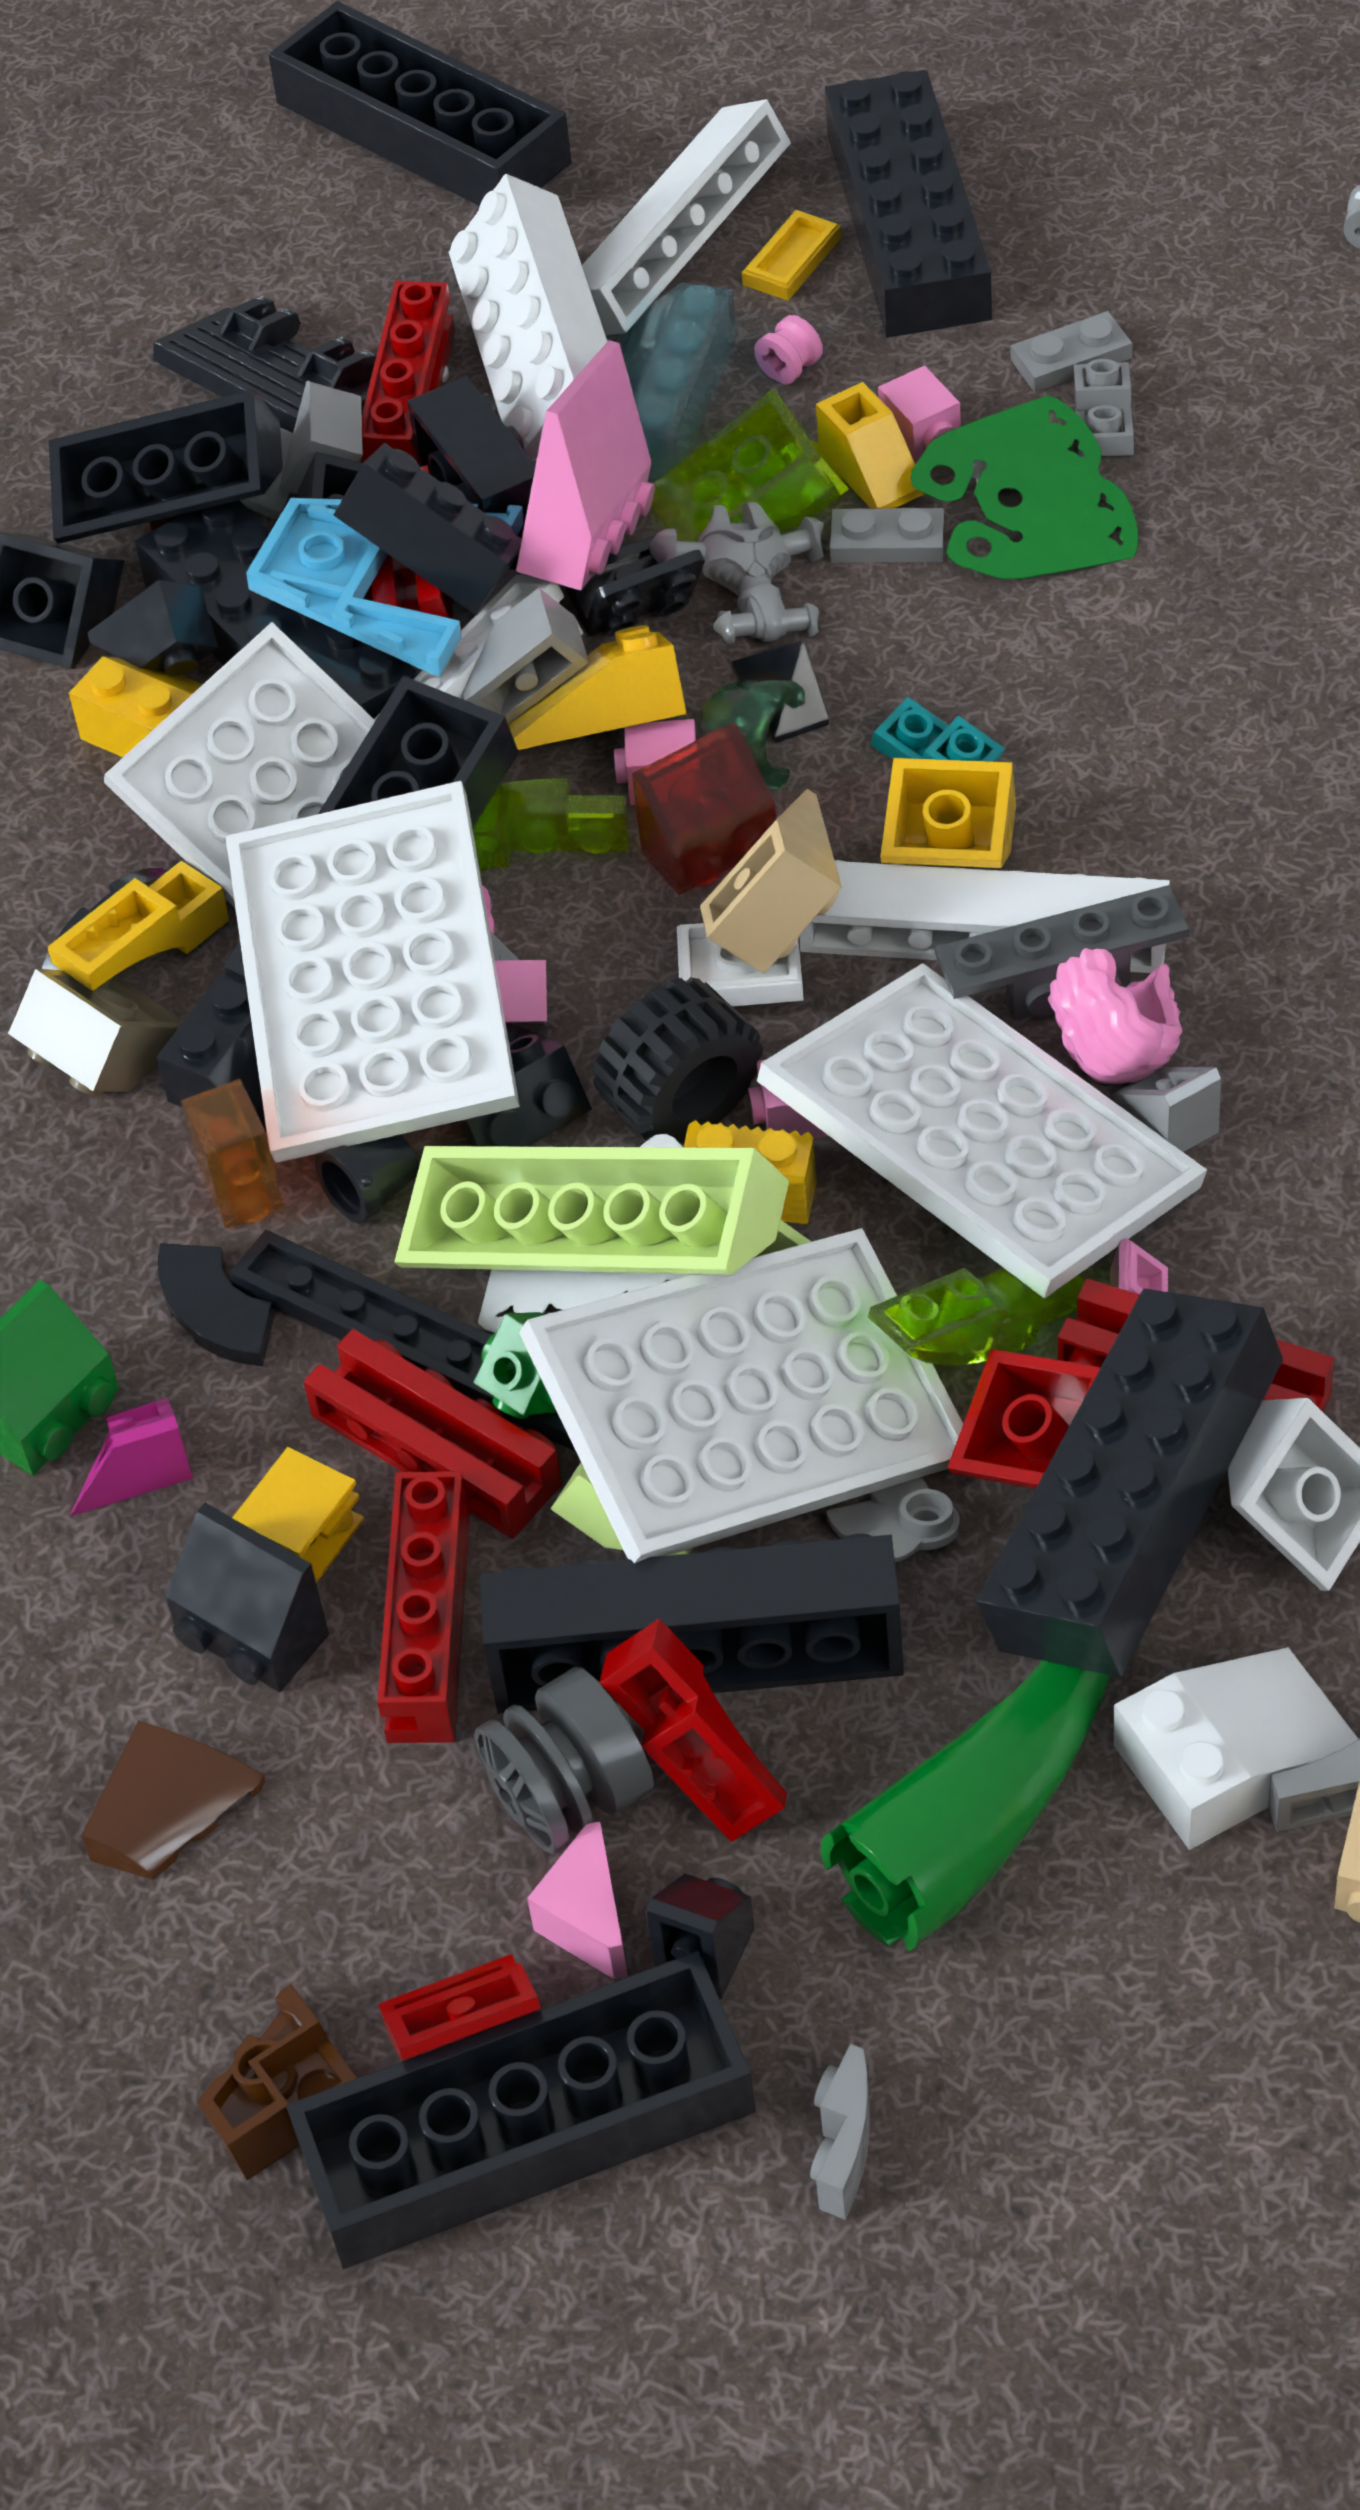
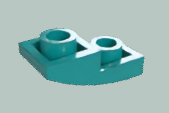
[870,697,1005,762]

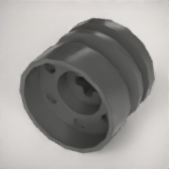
[474,1667,654,1854]

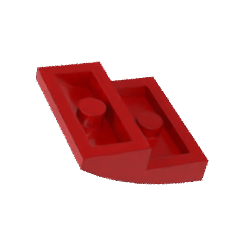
[378,1954,541,2061]

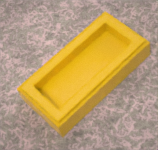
[742,210,842,301]

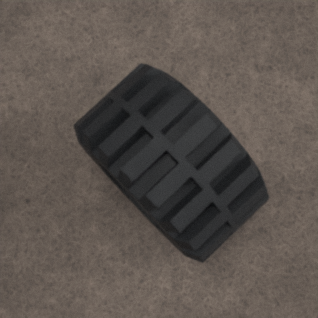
[593,977,763,1143]

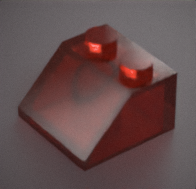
[632,722,777,895]

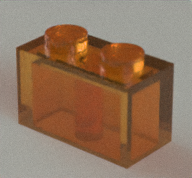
[181,1079,284,1229]

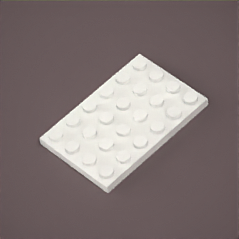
[226,781,520,1163]
[757,963,1207,1299]
[519,1228,963,1563]

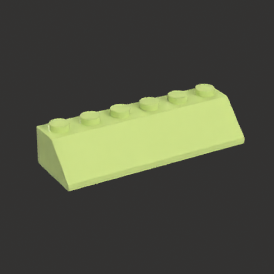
[394,1146,789,1275]

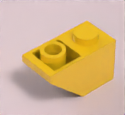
[816,382,925,509]

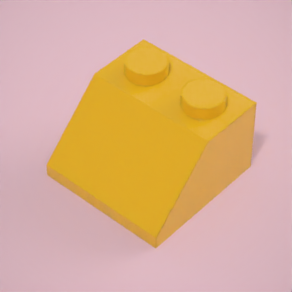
[69,656,203,757]
[880,758,1016,868]

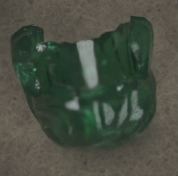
[699,680,805,789]

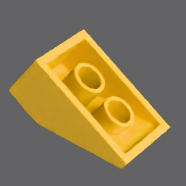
[508,625,687,750]

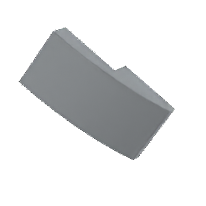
[1074,359,1134,457]
[810,2044,870,2220]

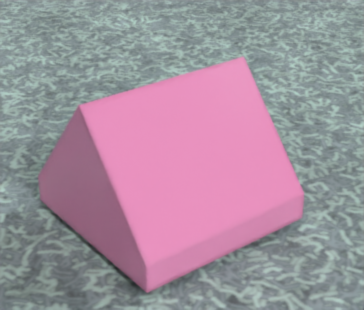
[1110,1238,1168,1295]

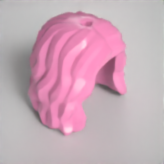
[1048,948,1183,1085]

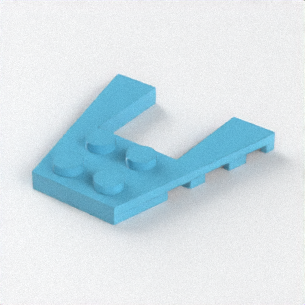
[246,498,524,677]

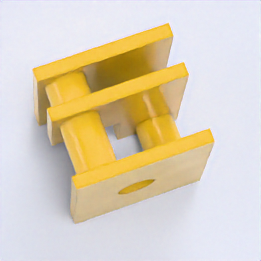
[232,1447,365,1583]

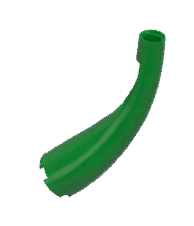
[820,1660,1110,1952]

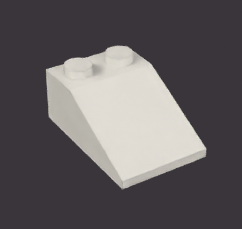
[1114,1647,1358,1850]

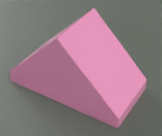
[527,1822,628,1979]

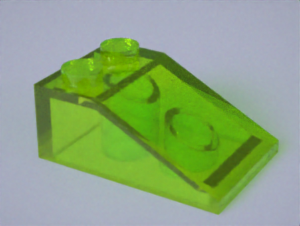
[652,388,849,542]

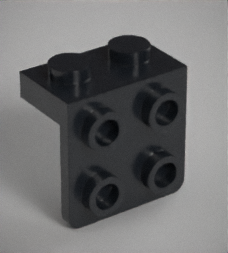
[566,535,705,636]
[460,1023,592,1147]

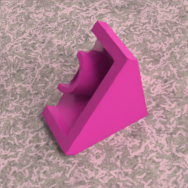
[70,1397,193,1516]

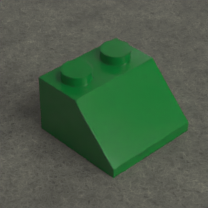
[0,1280,119,1476]

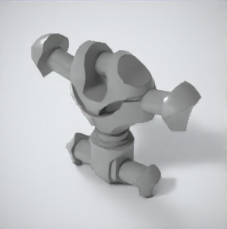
[649,502,824,645]

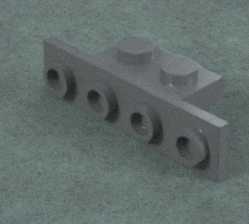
[935,885,1189,1021]

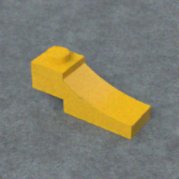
[48,861,229,991]

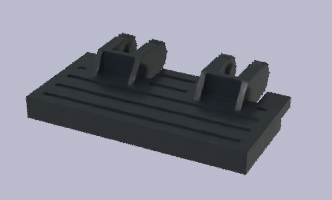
[153,296,377,433]

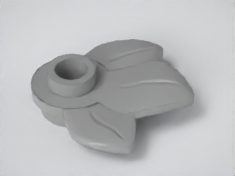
[827,1478,960,1562]

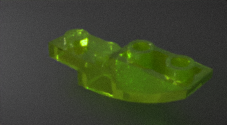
[473,778,631,871]
[867,1268,1085,1366]

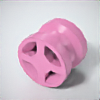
[754,315,823,385]

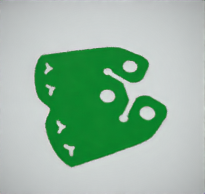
[910,395,1138,579]

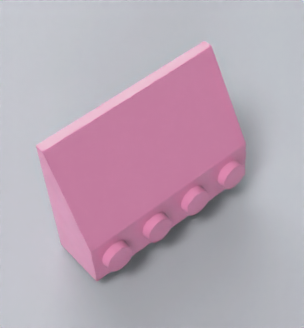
[516,340,655,591]

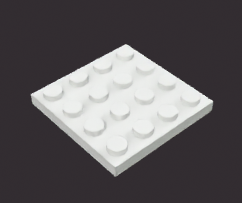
[104,622,376,909]

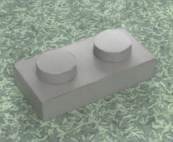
[1010,311,1133,393]
[830,508,945,563]

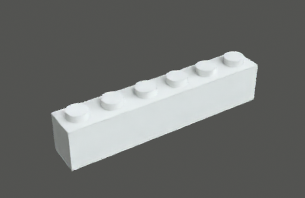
[582,99,791,336]
[799,860,1170,973]

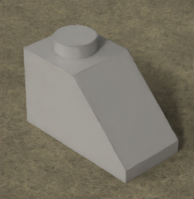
[462,588,589,724]

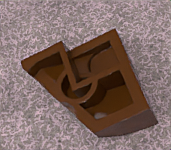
[81,1721,265,1880]
[197,1984,357,2180]

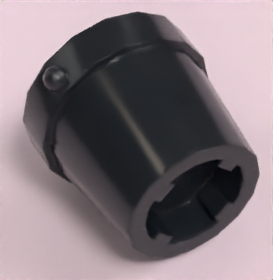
[315,1134,419,1224]

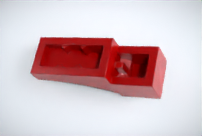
[599,1618,787,1842]

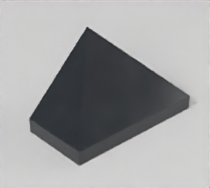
[731,640,829,743]

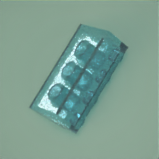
[621,283,737,484]

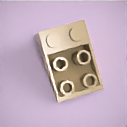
[700,789,842,974]

